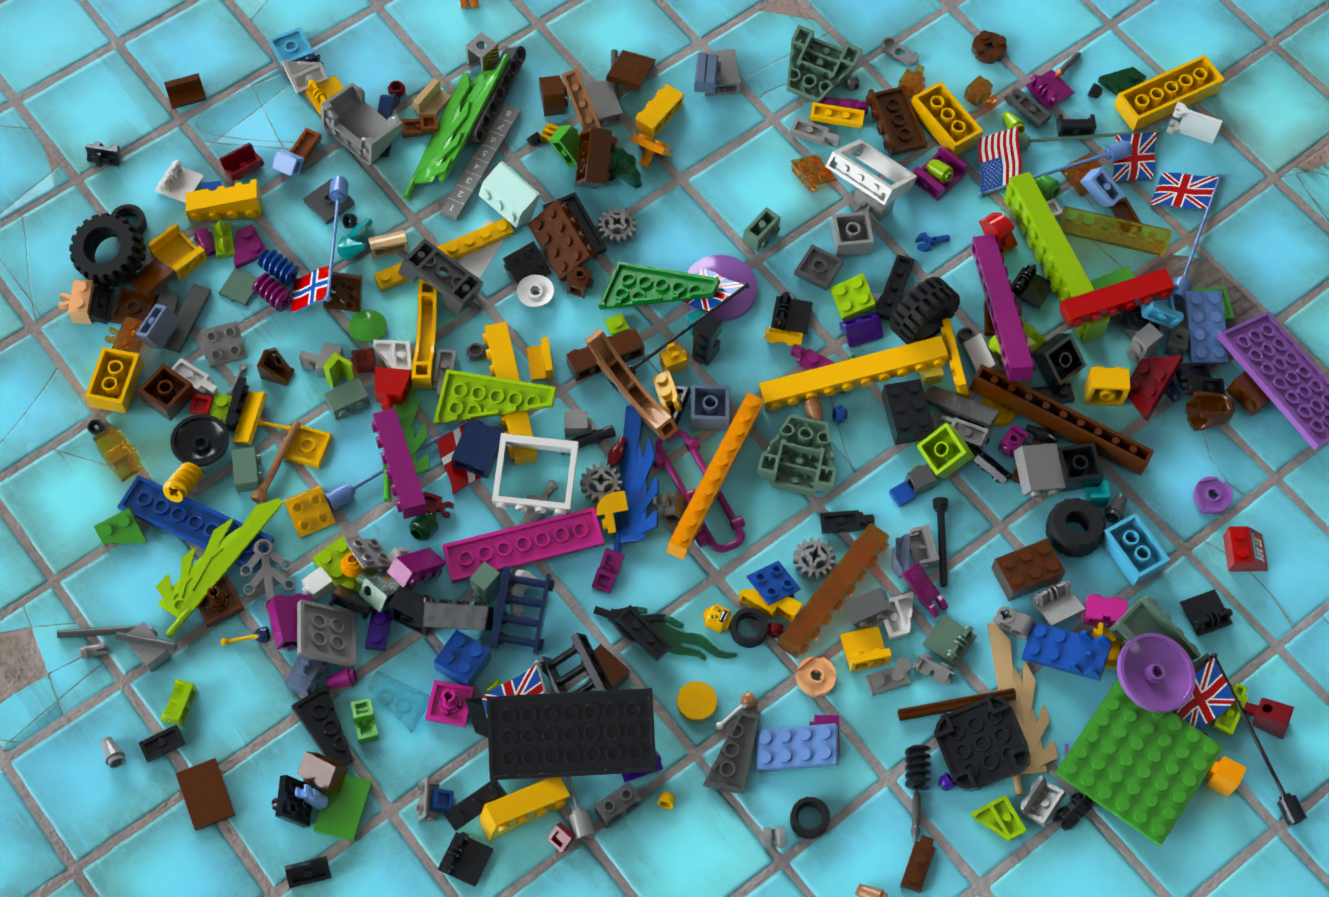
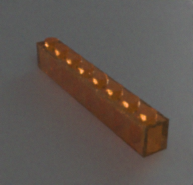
[777,523,890,659]

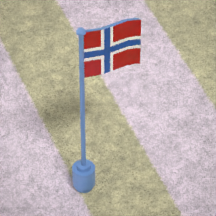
[290,176,349,313]

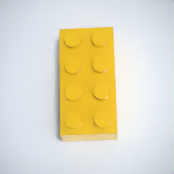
[911,82,983,156]

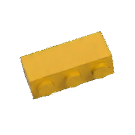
[635,84,684,138]

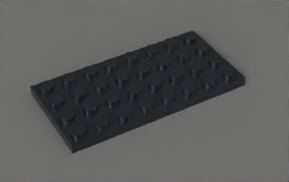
[486,688,657,780]

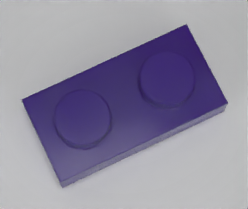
[365,609,392,651]

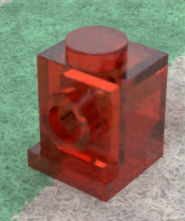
[348,348,377,374]

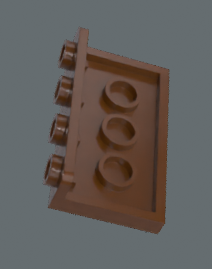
[866,86,927,156]
[527,200,598,282]

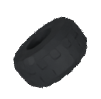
[1045,498,1106,558]

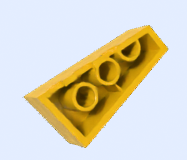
[185,179,262,222]
[478,777,570,842]

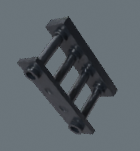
[539,633,613,693]

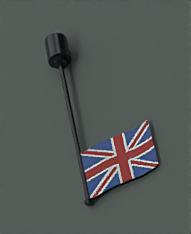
[607,269,749,392]
[1175,653,1307,826]

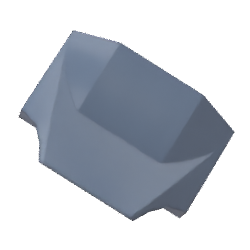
[891,534,910,578]

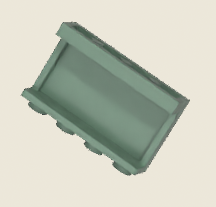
[1108,595,1201,661]

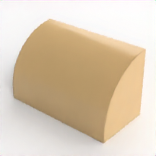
[368,231,409,259]

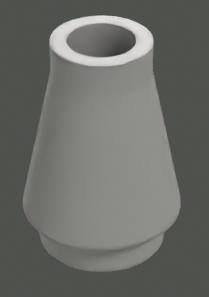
[101,737,125,768]

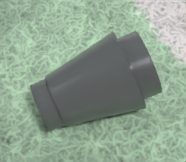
[1105,494,1127,523]

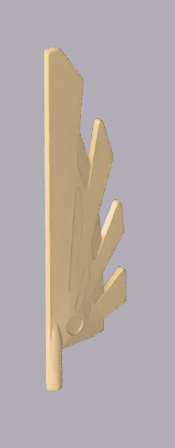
[987,623,1058,796]

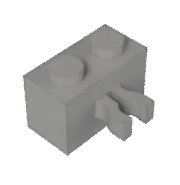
[854,188,895,222]

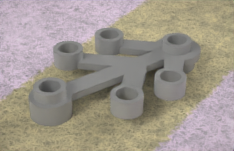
[240,539,295,613]

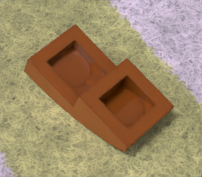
[401,114,439,138]

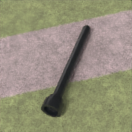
[933,497,948,587]

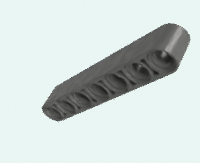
[466,46,526,144]

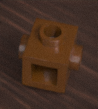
[566,265,594,298]

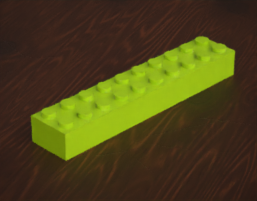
[1004,171,1110,344]

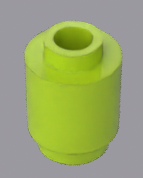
[926,159,953,183]

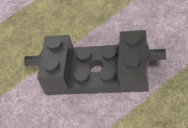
[397,238,484,316]

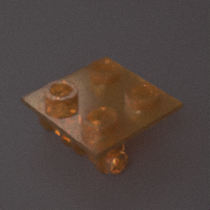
[791,154,837,193]

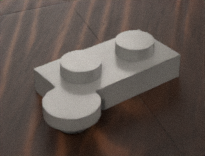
[865,657,912,696]

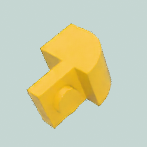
[596,490,628,534]

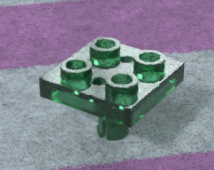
[608,144,642,189]

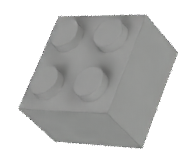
[830,211,874,257]

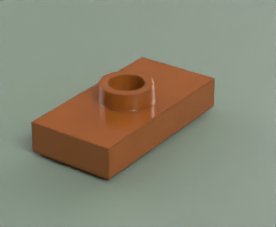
[289,128,322,164]

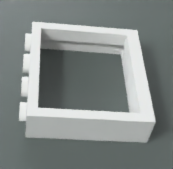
[825,139,918,205]
[492,433,579,516]

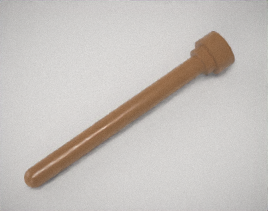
[250,421,301,504]

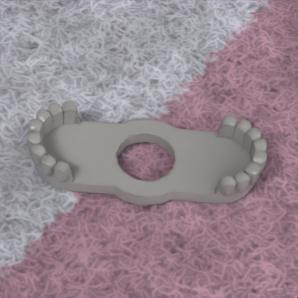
[882,36,919,66]

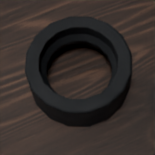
[111,204,147,238]
[730,608,769,648]
[790,797,830,839]

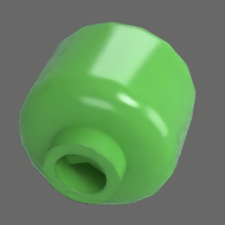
[1035,174,1061,201]

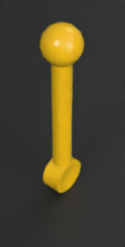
[258,419,291,431]

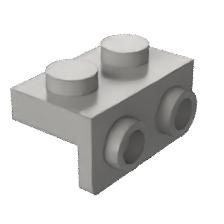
[1020,776,1066,827]

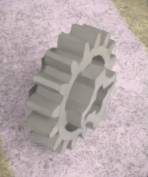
[598,207,637,245]
[580,463,622,503]
[793,537,836,580]

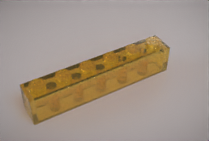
[1059,206,1172,257]

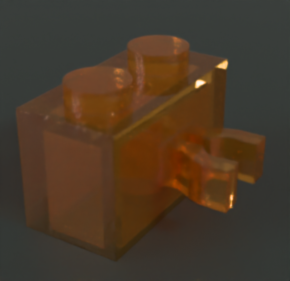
[105,316,144,353]

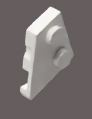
[373,340,412,372]

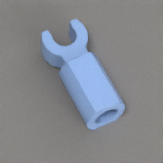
[295,784,328,810]

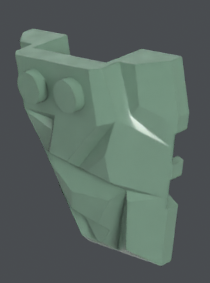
[787,25,863,103]
[757,414,837,496]

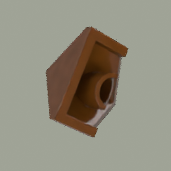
[257,347,294,386]

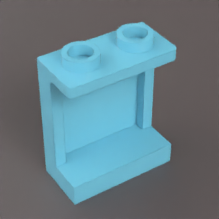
[1141,282,1184,329]

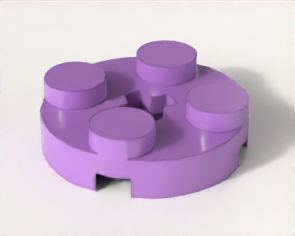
[1193,477,1233,515]

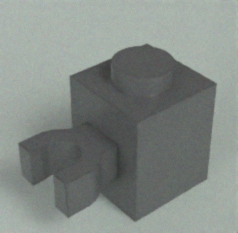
[653,491,686,523]

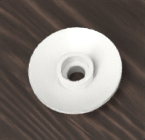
[517,275,554,308]

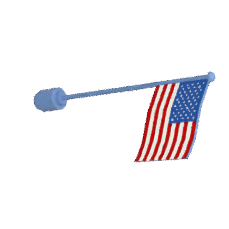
[977,126,1133,198]

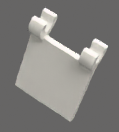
[1166,102,1223,144]

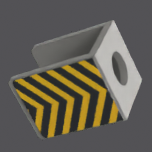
[466,32,499,71]

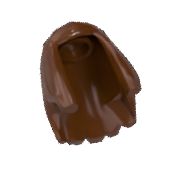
[1186,391,1235,431]

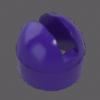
[938,772,956,791]

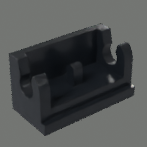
[1056,114,1097,137]
[328,584,373,620]

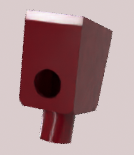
[1244,698,1294,740]

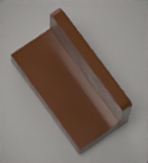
[164,73,206,109]

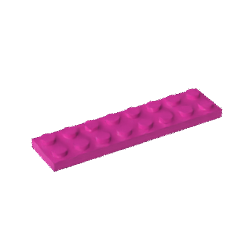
[442,507,604,583]

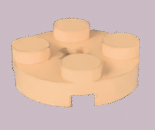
[795,656,836,698]

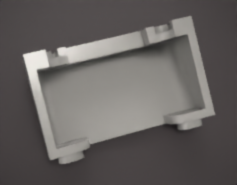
[321,82,403,165]

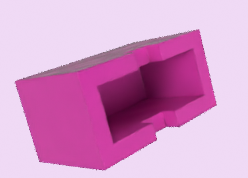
[1083,594,1128,628]

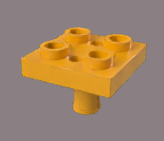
[630,133,673,168]

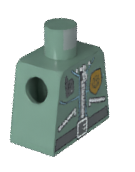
[356,572,400,612]

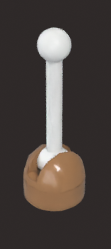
[716,691,758,730]

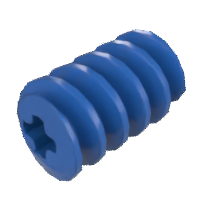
[258,249,299,286]

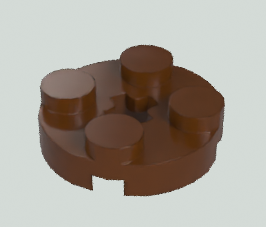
[971,30,1007,64]

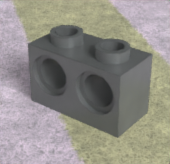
[595,782,641,828]

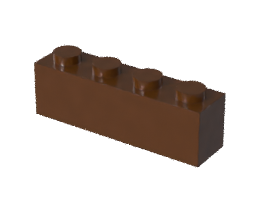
[566,328,645,381]

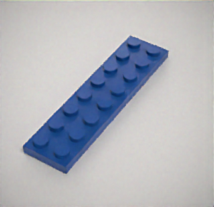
[117,475,275,573]

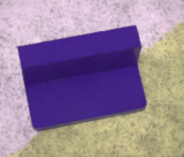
[839,312,884,347]

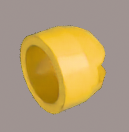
[657,791,675,809]

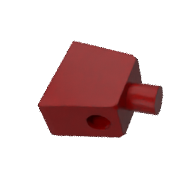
[375,367,412,411]

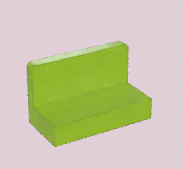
[323,352,356,388]

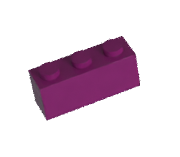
[387,548,446,588]

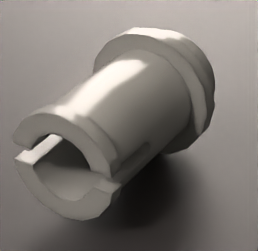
[80,642,107,660]

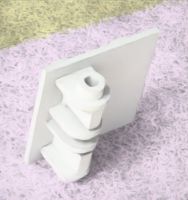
[154,160,204,204]

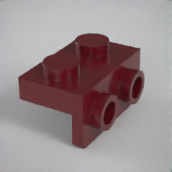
[219,143,265,182]

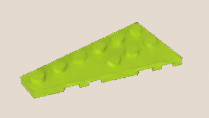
[433,369,557,425]

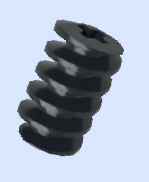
[905,745,931,791]

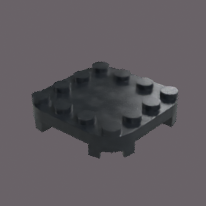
[934,695,1031,792]

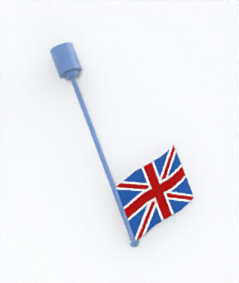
[1150,173,1223,305]

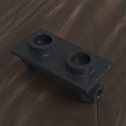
[1053,792,1094,831]

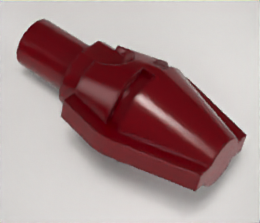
[606,436,627,468]

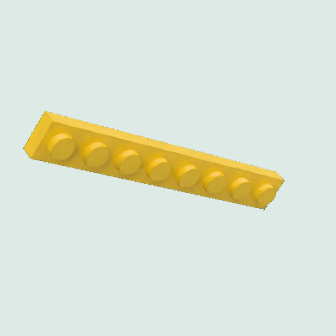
[373,218,514,292]

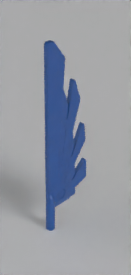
[614,405,659,553]

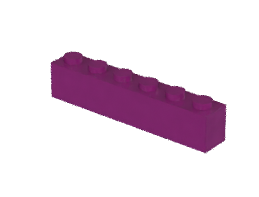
[371,408,427,519]

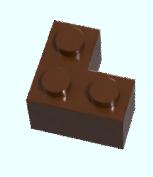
[539,75,568,117]

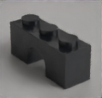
[692,313,722,366]

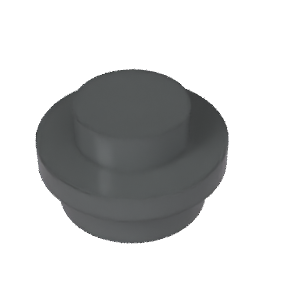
[956,327,975,345]
[467,343,485,361]

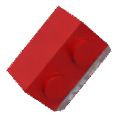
[1223,526,1268,572]

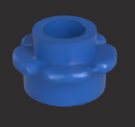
[832,405,848,423]

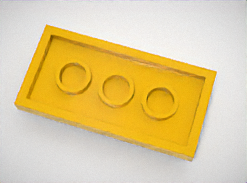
[940,318,971,399]

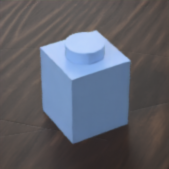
[272,150,304,176]

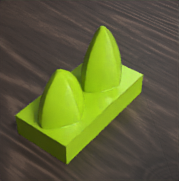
[212,220,235,259]

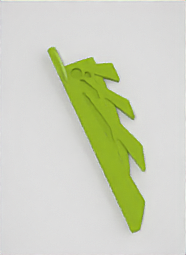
[156,498,283,639]

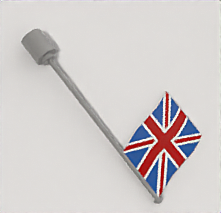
[482,660,595,841]

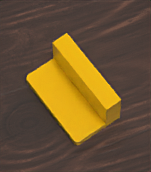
[526,337,553,381]

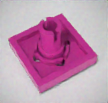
[425,680,475,728]

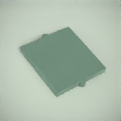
[219,268,258,306]

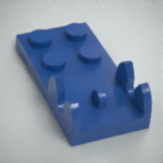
[1022,622,1112,681]

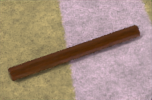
[897,688,1016,721]

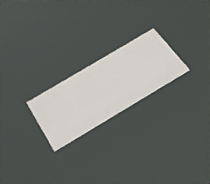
[459,219,505,278]

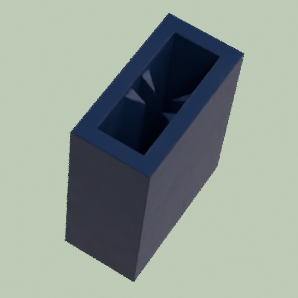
[451,419,504,479]

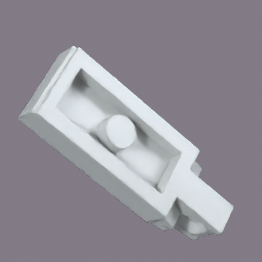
[171,358,219,397]

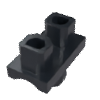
[85,142,120,168]

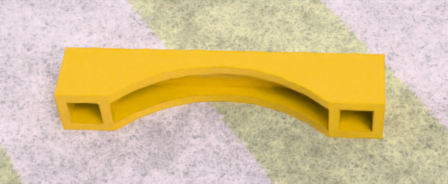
[412,279,439,389]

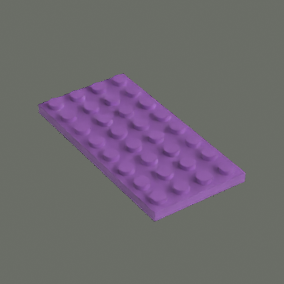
[1217,311,1329,450]

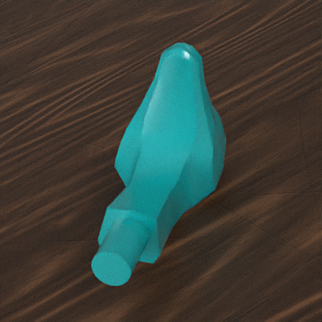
[337,218,373,261]

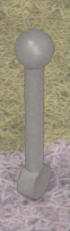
[227,363,247,396]

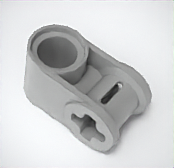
[993,606,1034,640]

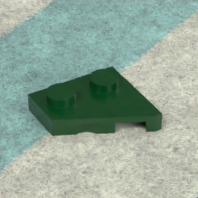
[1098,67,1146,96]

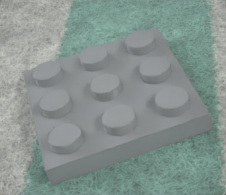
[297,599,357,668]

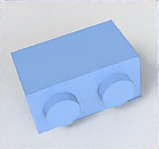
[1080,167,1125,208]

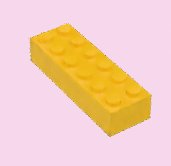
[1114,54,1225,131]

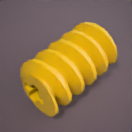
[163,462,203,502]

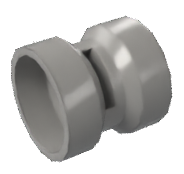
[763,827,786,848]

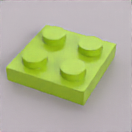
[830,273,877,321]

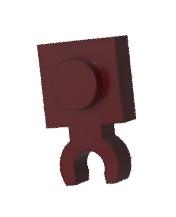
[423,491,454,518]

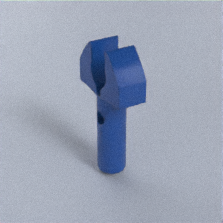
[915,232,950,252]

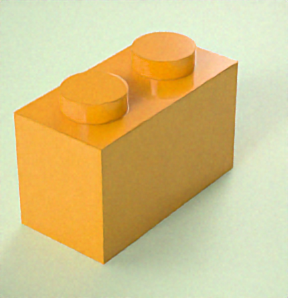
[1205,756,1247,797]

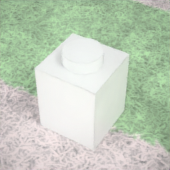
[301,567,335,602]

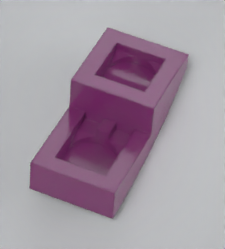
[592,548,625,594]

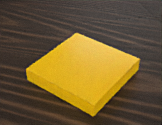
[283,425,333,470]

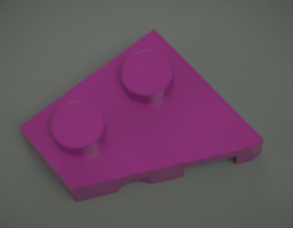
[234,224,267,269]

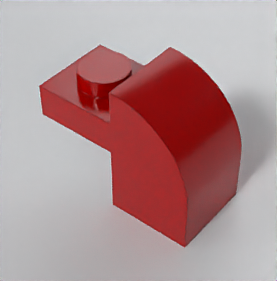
[979,212,1018,253]

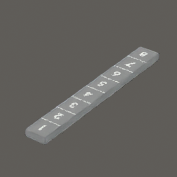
[440,104,521,222]

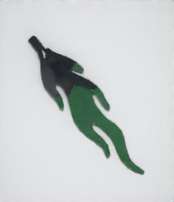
[593,606,737,661]

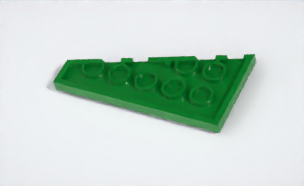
[598,261,721,310]

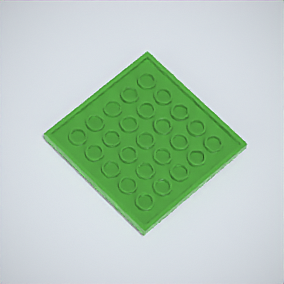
[1054,678,1224,847]

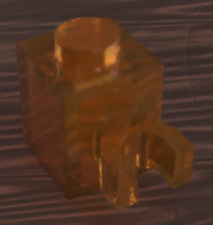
[898,65,926,98]
[964,75,998,109]

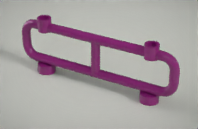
[653,430,745,553]

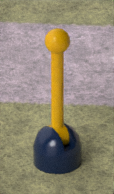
[221,626,270,646]

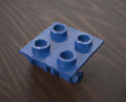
[746,561,801,606]

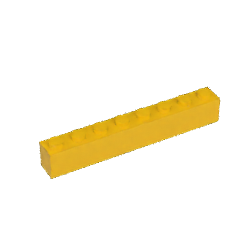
[482,322,537,466]

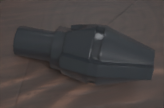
[1025,424,1059,444]

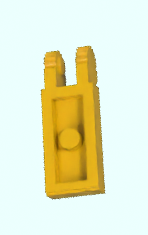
[652,369,682,416]

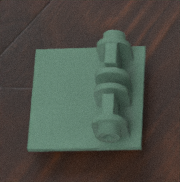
[922,614,977,666]

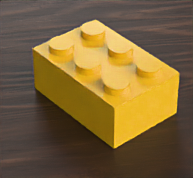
[85,347,144,414]

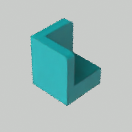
[1084,480,1110,507]

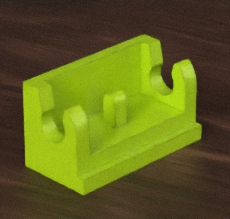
[160,679,197,727]

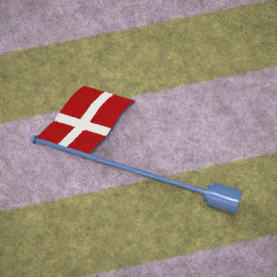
[324,419,482,511]

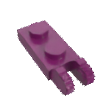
[901,562,948,618]

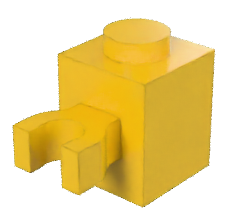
[659,342,689,374]

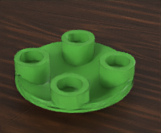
[349,310,387,343]

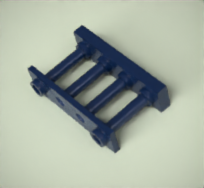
[489,566,555,655]

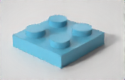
[268,27,314,69]

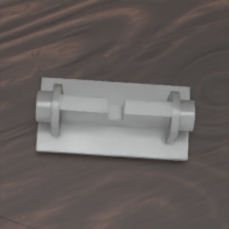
[912,653,955,686]
[416,776,440,822]

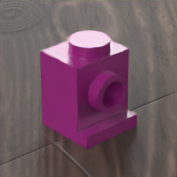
[998,424,1029,458]

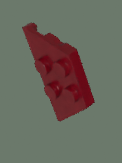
[1127,355,1184,421]

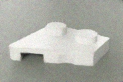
[281,61,329,93]
[883,592,915,640]

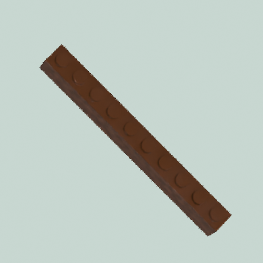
[969,364,1154,476]

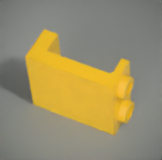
[148,223,208,281]

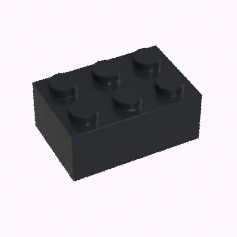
[881,379,935,445]

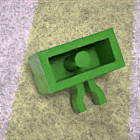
[548,125,580,167]

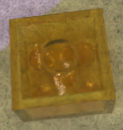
[93,425,142,482]

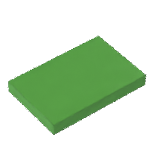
[313,775,372,842]

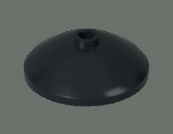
[170,414,229,467]

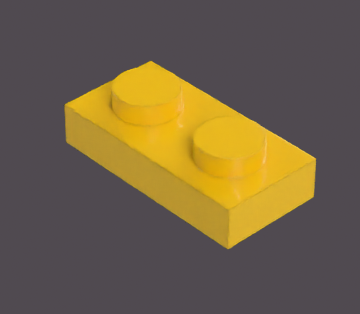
[764,327,803,346]

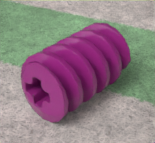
[252,273,292,312]

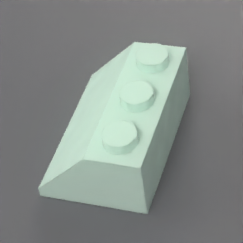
[479,161,540,228]

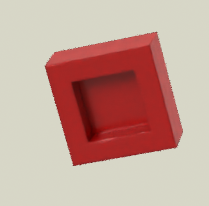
[189,394,213,415]

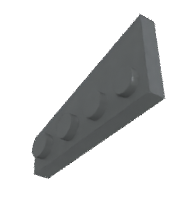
[703,711,760,795]

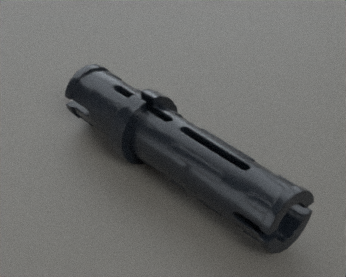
[561,425,616,455]

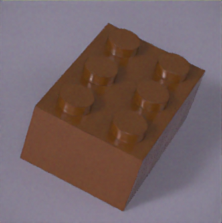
[575,127,614,189]
[991,538,1066,601]

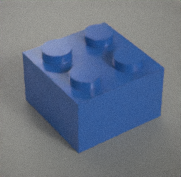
[434,629,491,687]

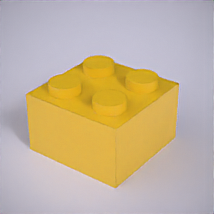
[1084,366,1130,406]

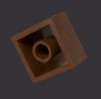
[138,363,196,421]

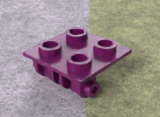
[1025,69,1075,110]

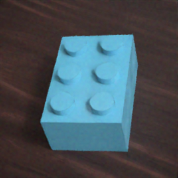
[1101,513,1170,587]

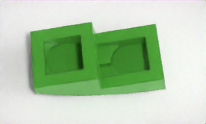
[350,698,379,744]

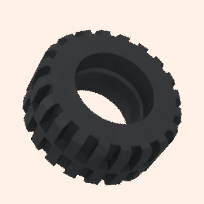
[69,213,146,287]
[889,276,960,344]

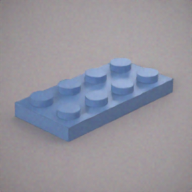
[1184,290,1229,364]
[756,723,838,772]

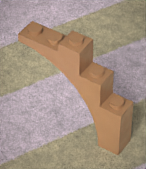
[585,328,678,441]

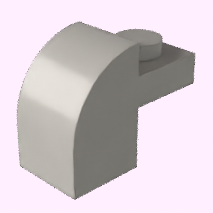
[299,342,344,377]

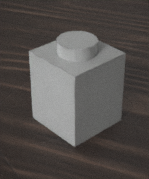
[564,411,591,437]

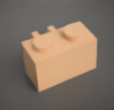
[58,280,95,324]

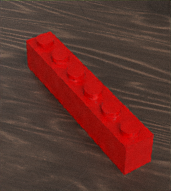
[1059,268,1175,328]

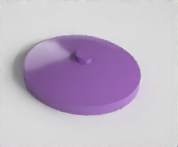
[687,255,757,322]
[1117,633,1196,713]

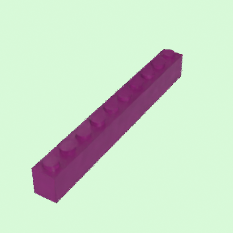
[972,235,1036,381]

